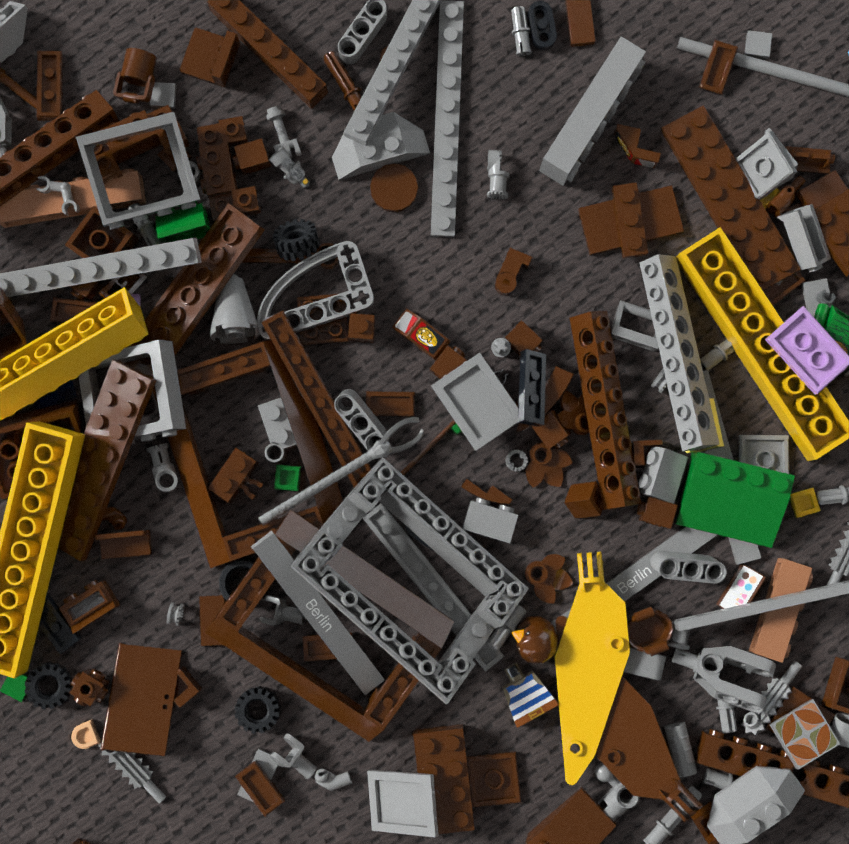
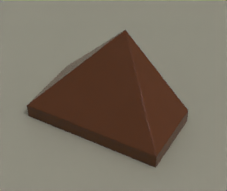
[99,273,147,299]

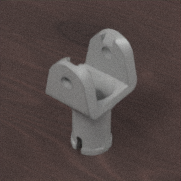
[259,595,306,625]
[270,734,317,779]

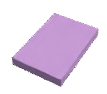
[765,306,849,395]

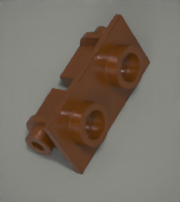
[784,146,835,174]

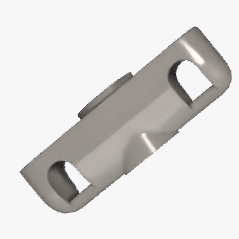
[595,762,640,821]

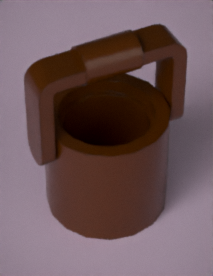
[113,48,157,104]

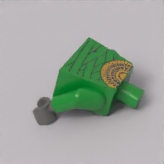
[814,290,849,355]

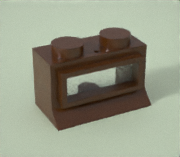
[59,580,121,634]

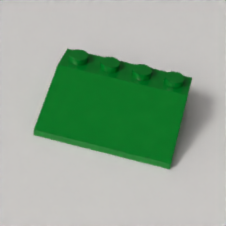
[675,452,795,548]

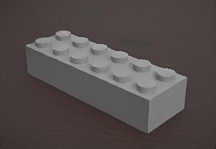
[539,36,646,186]

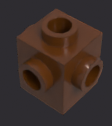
[70,668,110,706]

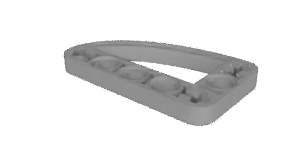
[257,241,374,340]

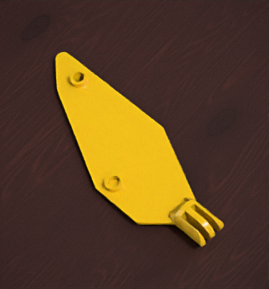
[555,551,630,785]

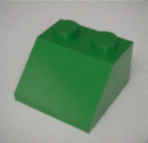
[155,202,211,243]

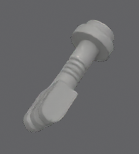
[266,106,302,159]

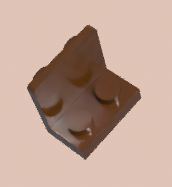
[180,28,240,88]

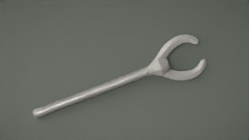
[258,417,425,526]

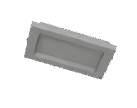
[431,353,519,451]
[367,770,438,838]

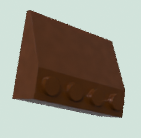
[0,400,86,499]

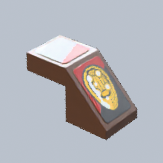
[613,124,661,168]
[392,308,451,360]

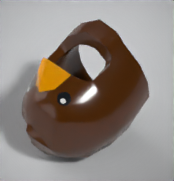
[512,616,558,663]

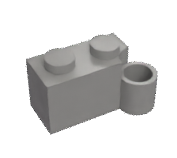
[258,398,297,463]

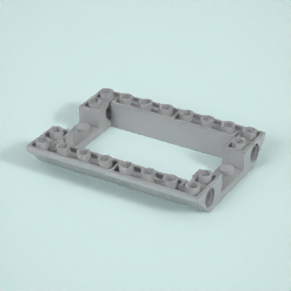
[291,457,529,704]

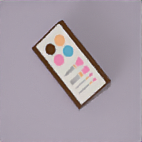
[716,564,766,619]

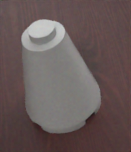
[210,274,260,344]

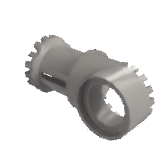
[487,150,510,199]
[147,443,178,492]

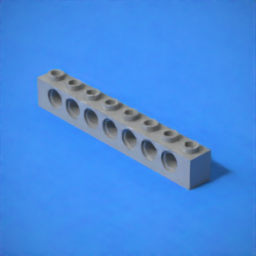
[640,254,720,451]

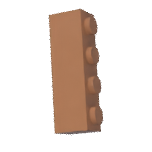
[749,558,813,663]

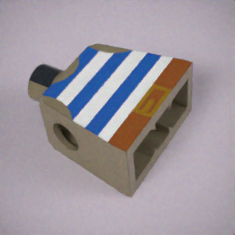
[502,663,558,728]

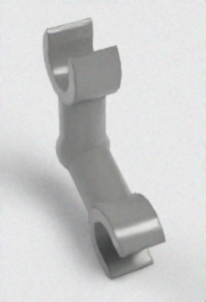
[36,176,80,216]

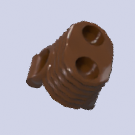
[627,607,674,657]

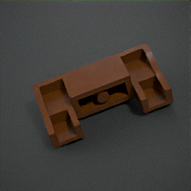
[94,105,189,185]
[196,116,261,222]

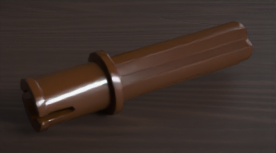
[324,51,362,111]

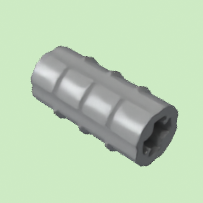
[664,722,697,777]

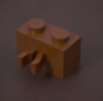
[208,448,264,503]

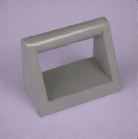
[611,300,659,352]

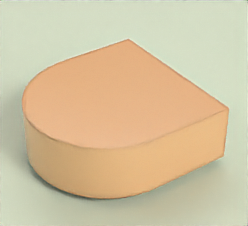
[71,719,101,749]

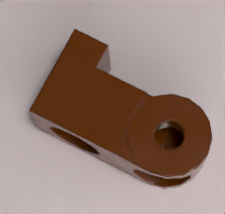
[495,247,532,296]

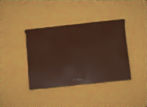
[101,643,182,756]

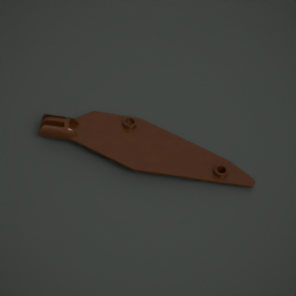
[556,616,703,823]

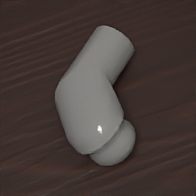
[315,769,352,791]

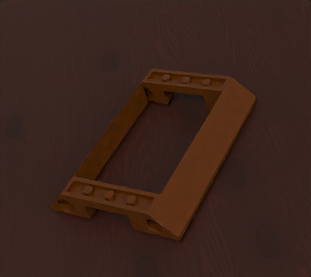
[153,340,343,568]
[205,510,454,742]

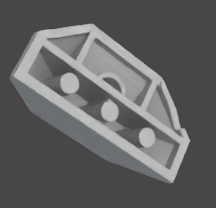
[0,1,28,63]
[332,112,430,180]
[707,766,805,844]

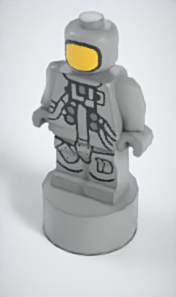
[269,146,310,188]

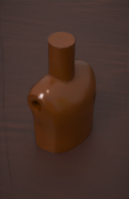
[766,176,806,218]

